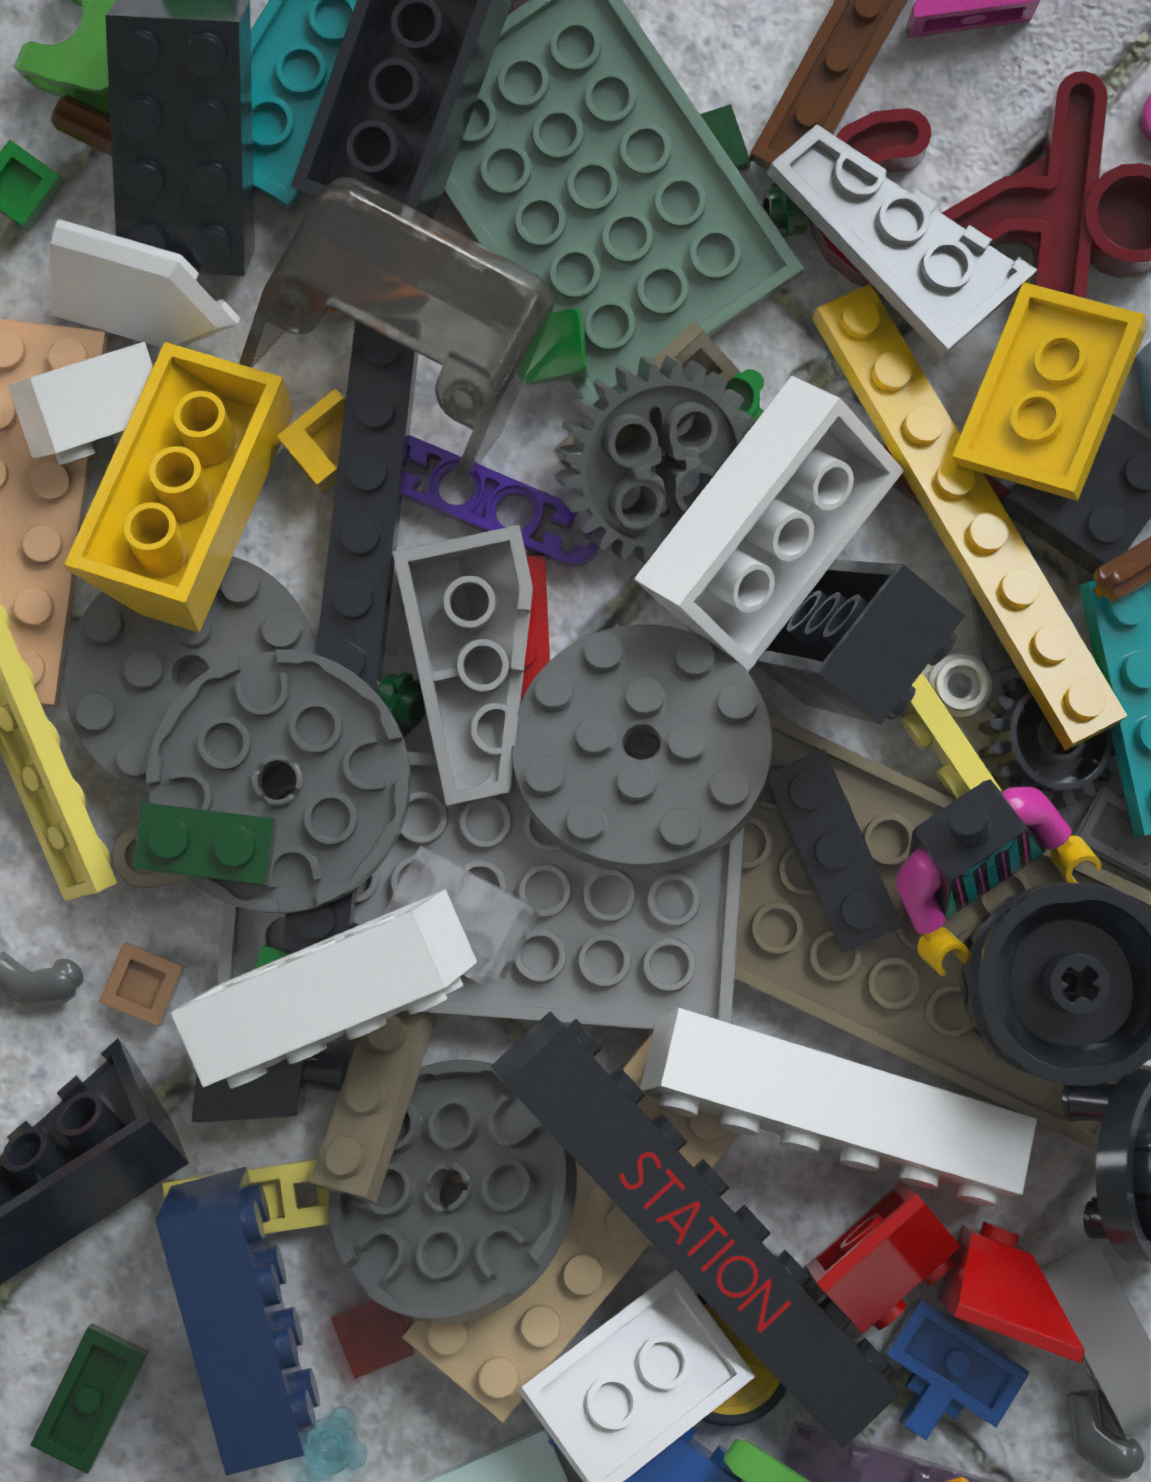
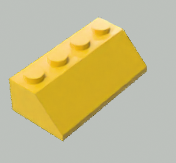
[64,342,294,633]

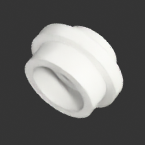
[928,654,992,718]

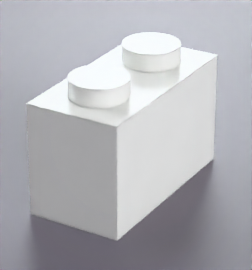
[7,342,153,465]

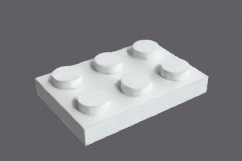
[518,1269,756,1482]

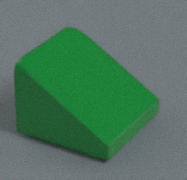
[519,308,589,385]

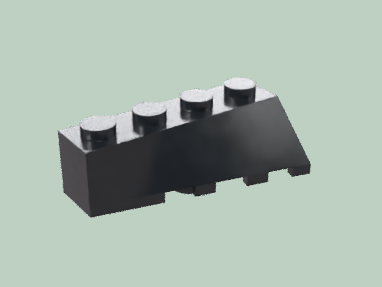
[0,1038,189,1285]

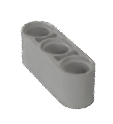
[1040,1239,1151,1438]

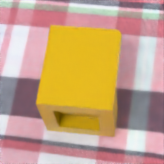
[277,388,346,495]

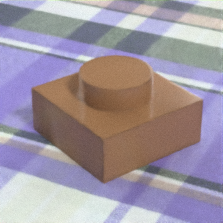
[99,942,186,1026]

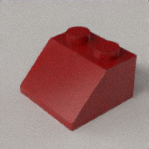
[806,1181,961,1333]

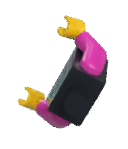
[896,779,1101,977]

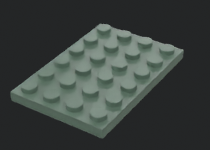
[444,0,804,404]

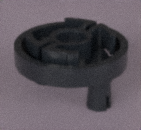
[1061,1065,1151,1265]

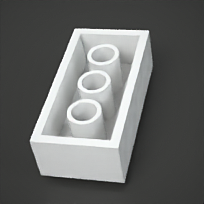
[634,376,904,672]
[170,889,477,1089]

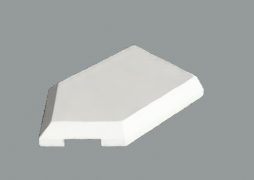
[50,219,241,348]

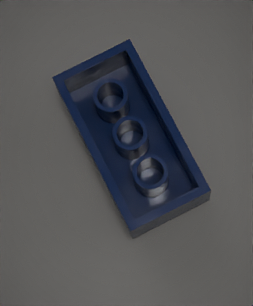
[155,1167,320,1476]

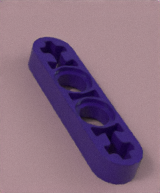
[402,435,599,567]

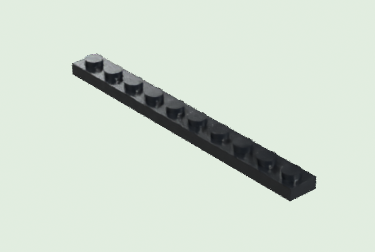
[281,316,422,951]

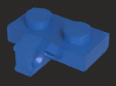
[883,1297,1030,1440]

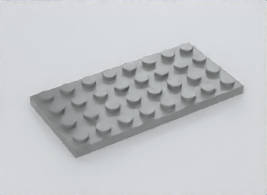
[217,752,745,1029]

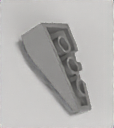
[393,525,533,806]

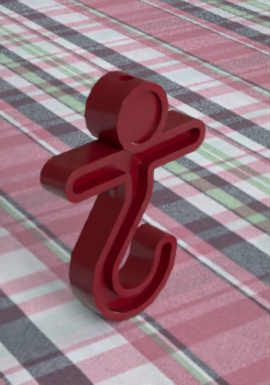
[810,71,1151,298]

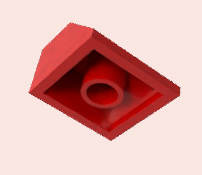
[937,1221,1085,1364]

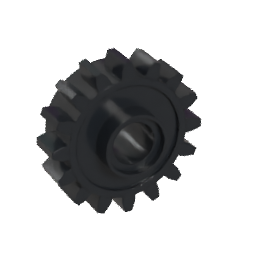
[978,677,1116,810]

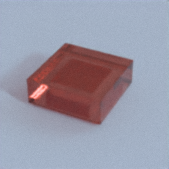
[331,1299,416,1379]

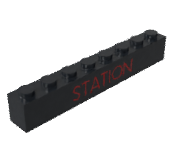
[491,1011,900,1449]

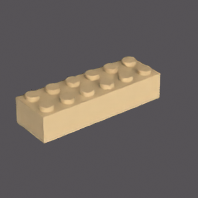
[402,1029,740,1423]

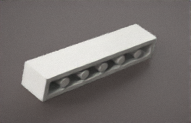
[640,1008,1037,1206]

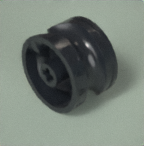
[961,883,1151,1086]

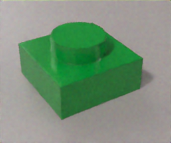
[0,139,65,232]

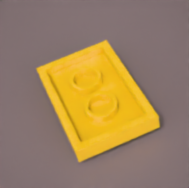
[952,282,1148,501]

